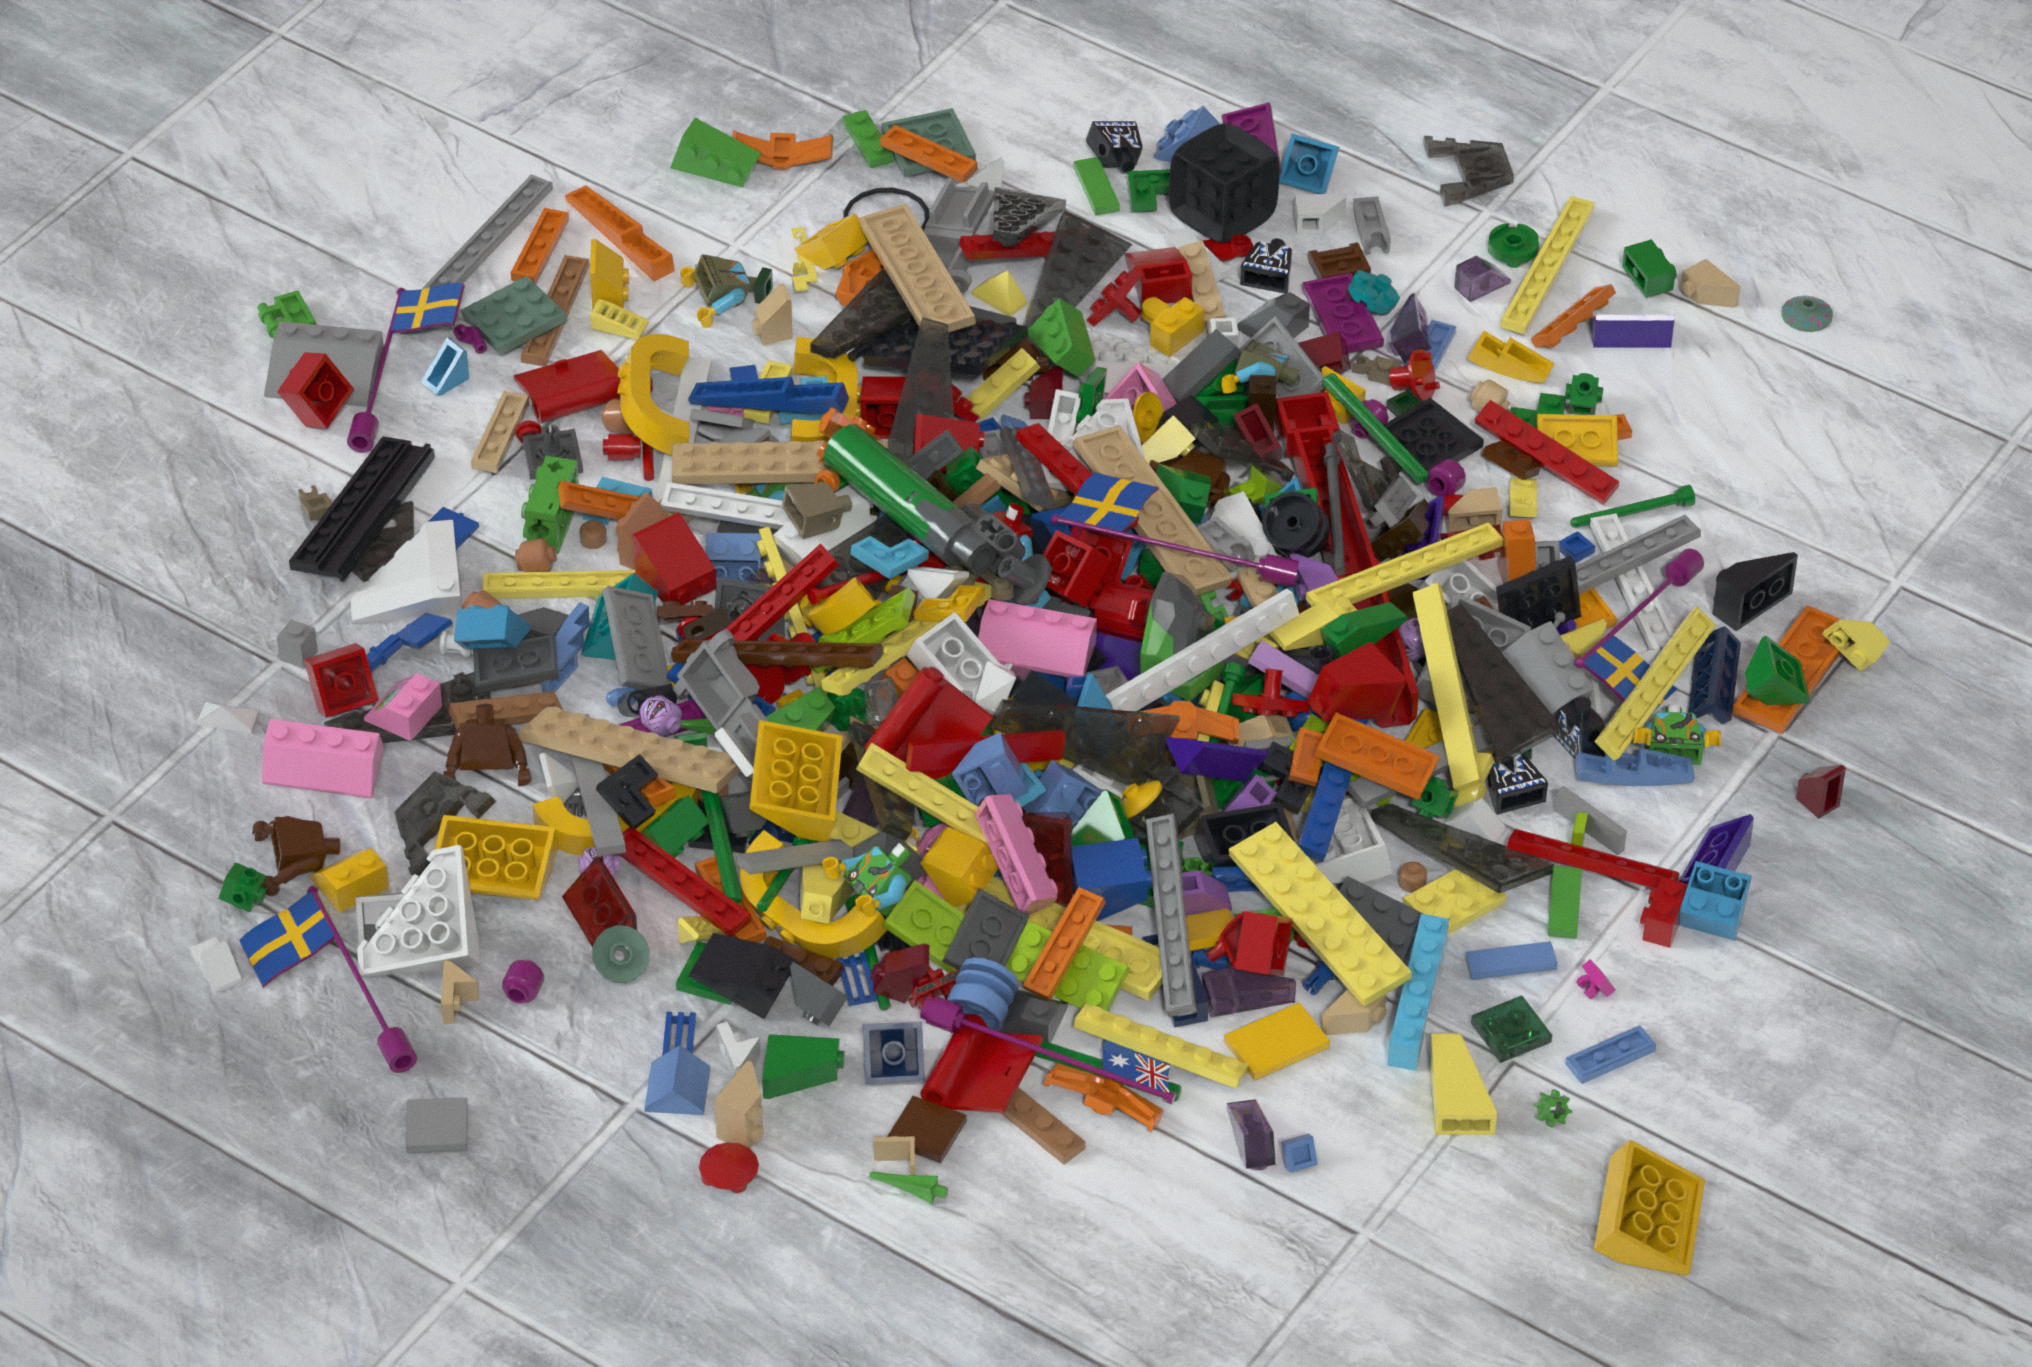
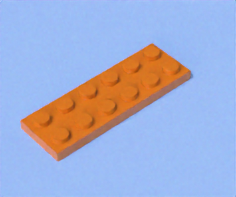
[1732,605,1841,734]

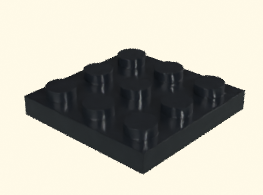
[1371,398,1484,472]
[1496,556,1582,630]

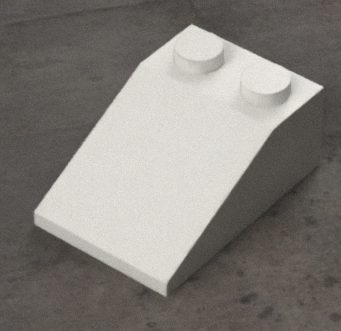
[1418,560,1499,612]
[906,612,1003,701]

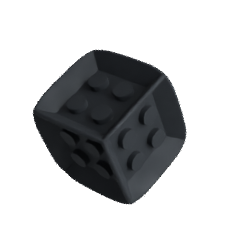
[1169,123,1280,243]

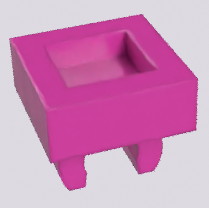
[1576,959,1616,999]

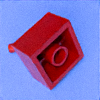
[277,352,354,428]
[1043,530,1112,609]
[304,643,379,718]
[1206,911,1293,976]

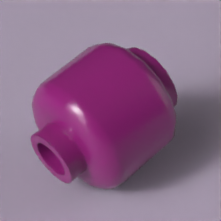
[1349,399,1389,439]
[1426,459,1466,497]
[502,960,544,1004]

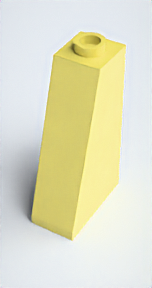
[799,861,855,924]
[1430,1033,1497,1135]

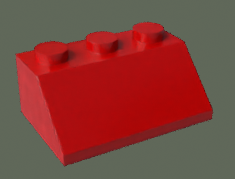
[1049,526,1134,613]

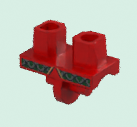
[908,966,960,1010]

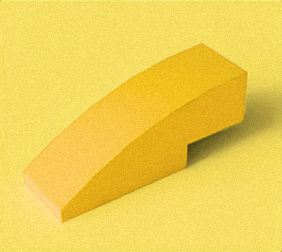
[1467,331,1555,383]

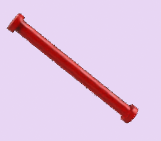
[807,561,925,605]

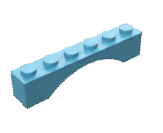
[1387,914,1450,1071]

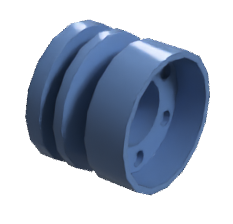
[947,957,1019,1031]

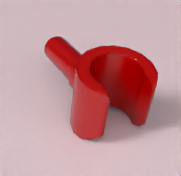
[1227,578,1244,600]

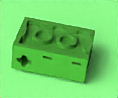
[521,456,579,554]

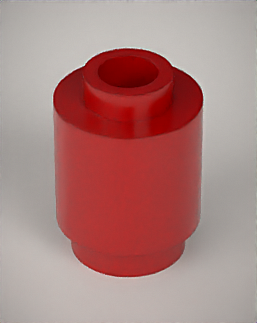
[603,434,641,460]

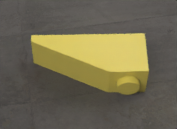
[1141,415,1196,464]
[1270,597,1357,651]

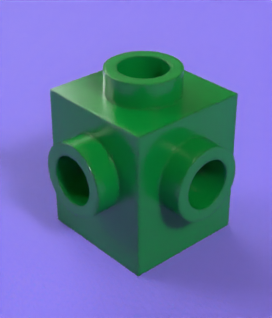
[1565,373,1603,415]
[1411,776,1459,819]
[218,862,267,912]

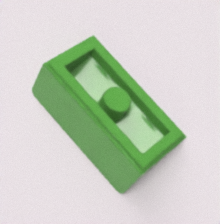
[1170,660,1223,701]

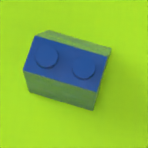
[1070,838,1153,921]

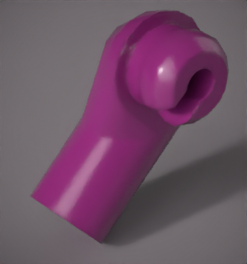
[453,324,487,354]

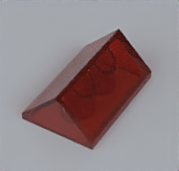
[1022,812,1072,905]
[562,856,637,947]

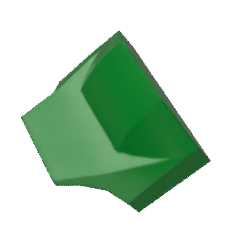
[1195,395,1249,430]

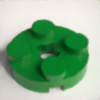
[1487,223,1539,268]

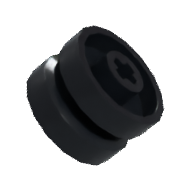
[1262,491,1330,558]

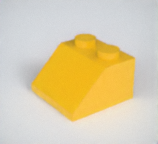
[795,213,869,270]
[590,239,629,309]
[920,827,998,907]
[310,848,389,913]

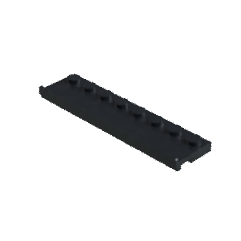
[289,436,435,582]

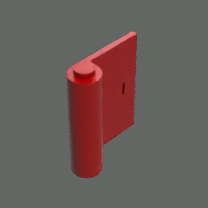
[513,350,621,423]
[865,667,994,779]
[920,1014,1044,1113]

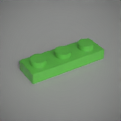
[843,110,894,168]

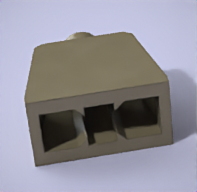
[782,483,852,539]

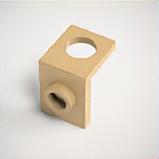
[874,1136,915,1175]

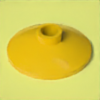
[1133,392,1164,444]
[1122,780,1163,819]

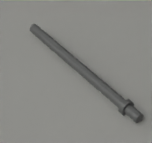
[1324,443,1345,575]

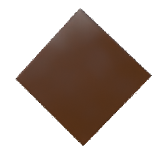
[887,1095,967,1163]

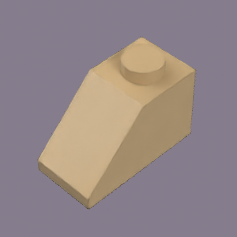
[1681,259,1741,307]
[752,283,793,345]
[1447,487,1502,534]
[1322,989,1387,1035]

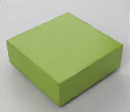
[1571,812,1588,846]

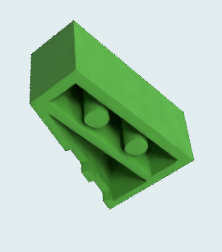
[670,117,761,188]
[1028,298,1096,377]
[766,687,836,732]

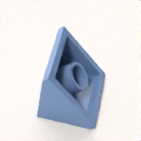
[644,1045,710,1115]

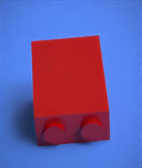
[861,376,916,439]
[913,414,984,475]
[633,512,717,605]
[1307,642,1408,722]

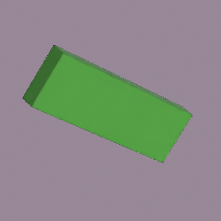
[1074,157,1120,215]
[1548,866,1582,939]

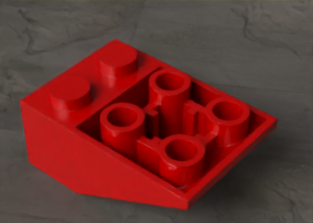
[1125,247,1193,307]

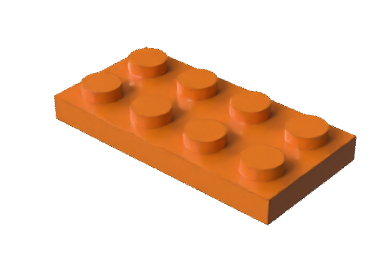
[1314,713,1440,800]

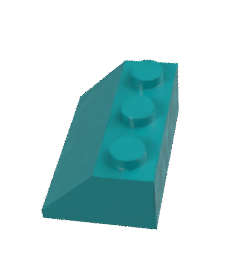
[581,573,658,660]

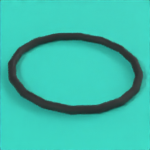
[843,187,930,244]

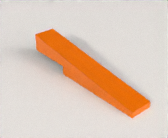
[565,185,675,281]

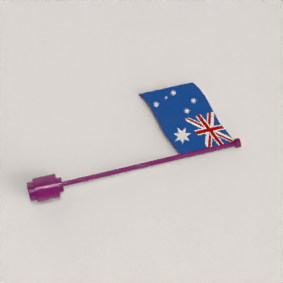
[920,996,1176,1104]

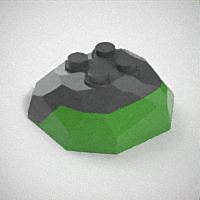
[1140,572,1215,674]

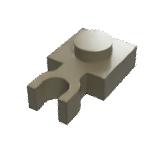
[1352,354,1402,386]
[298,485,332,521]

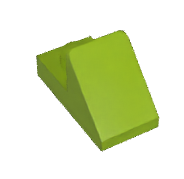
[1228,464,1284,505]

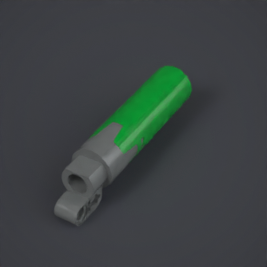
[823,424,1026,576]

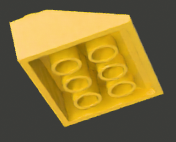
[749,720,843,842]
[434,815,558,900]
[1594,1139,1705,1276]

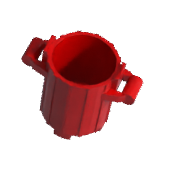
[1089,580,1155,643]

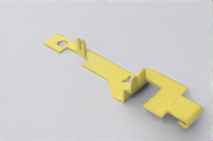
[791,227,818,292]

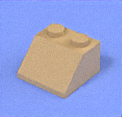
[714,1060,764,1148]

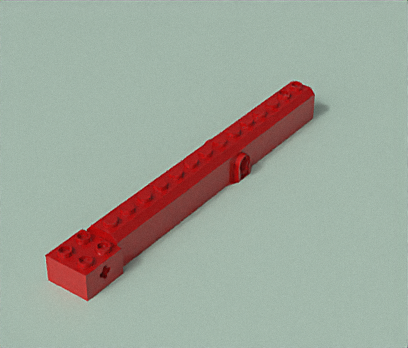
[1275,392,1419,728]

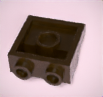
[1370,498,1431,562]

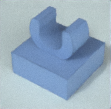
[1281,1133,1318,1173]

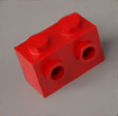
[1640,877,1688,948]

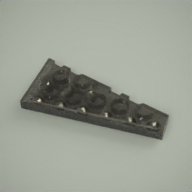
[810,269,913,359]
[1370,804,1555,893]

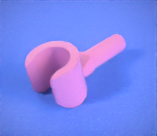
[707,405,744,417]

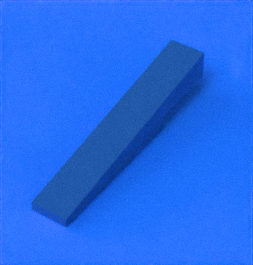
[688,377,849,414]

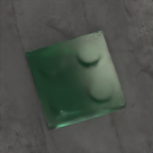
[1471,995,1552,1063]

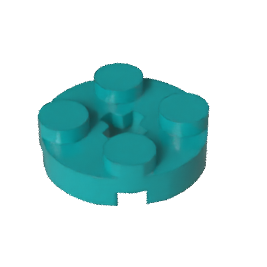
[1348,270,1400,314]

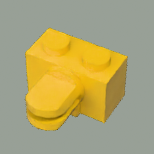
[1142,297,1205,357]

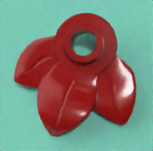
[1203,234,1253,261]

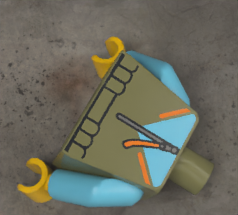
[680,254,757,328]
[1221,339,1300,394]

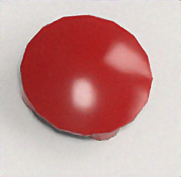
[699,1142,759,1193]

